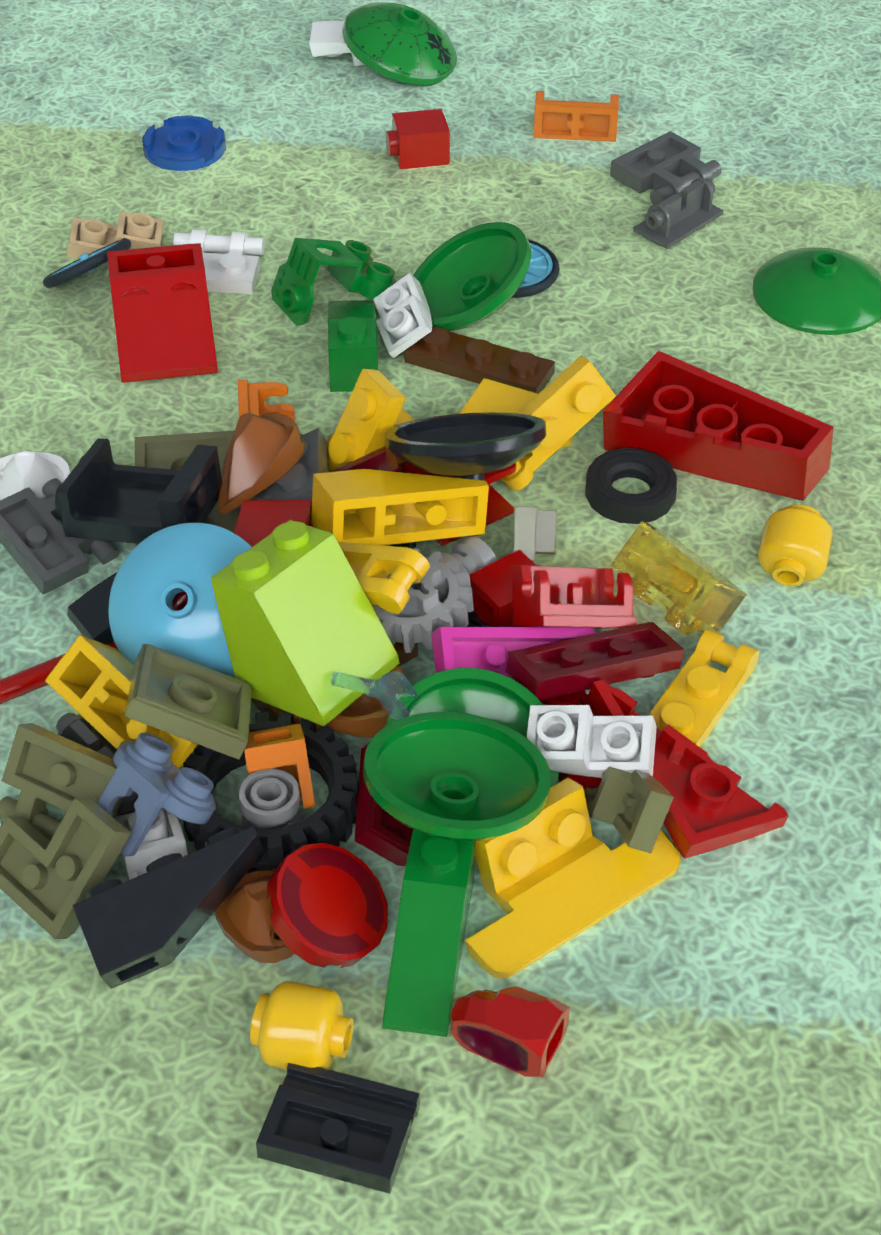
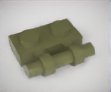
[0,723,122,841]

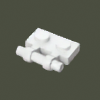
[173,229,265,294]

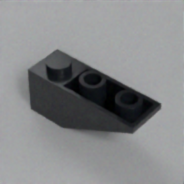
[72,826,264,989]

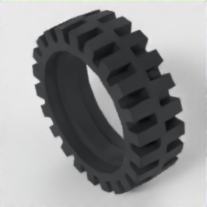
[183,711,358,873]

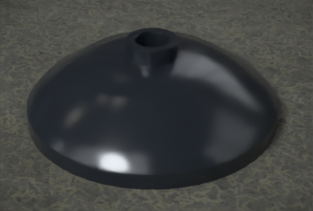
[385,412,546,481]

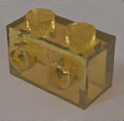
[611,521,747,637]

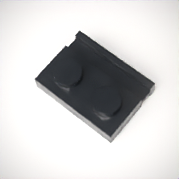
[256,1063,420,1194]

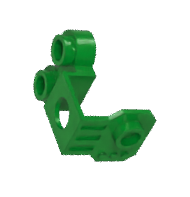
[271,238,396,326]

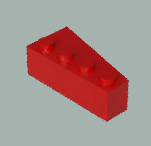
[603,350,834,501]

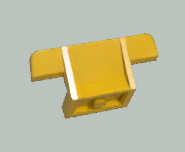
[465,778,681,979]

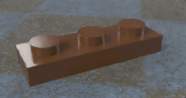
[405,327,555,394]

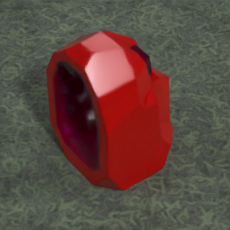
[450,986,570,1077]

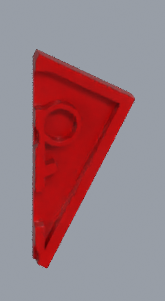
[588,679,789,859]

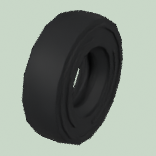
[585,448,677,524]

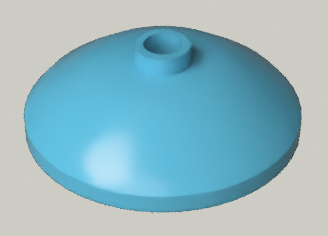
[108,523,252,678]

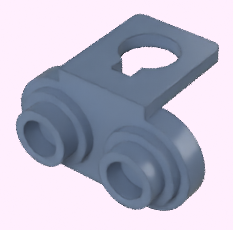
[97,733,216,856]

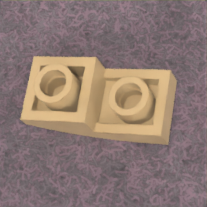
[67,211,164,258]

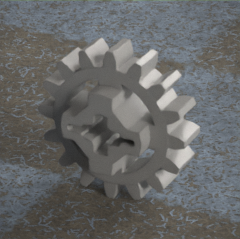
[372,548,474,653]

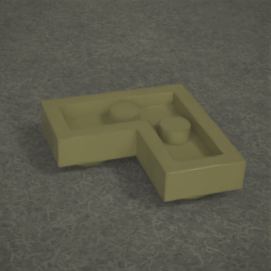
[0,797,131,939]

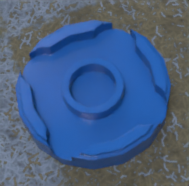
[142,115,226,171]

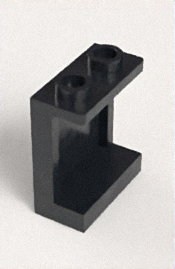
[55,438,222,544]

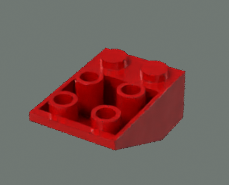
[107,243,218,383]

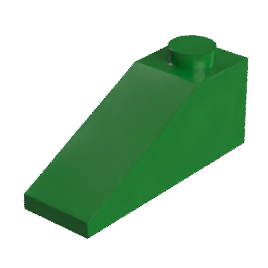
[328,300,378,392]
[382,830,475,1037]

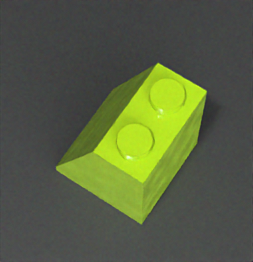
[211,520,400,726]

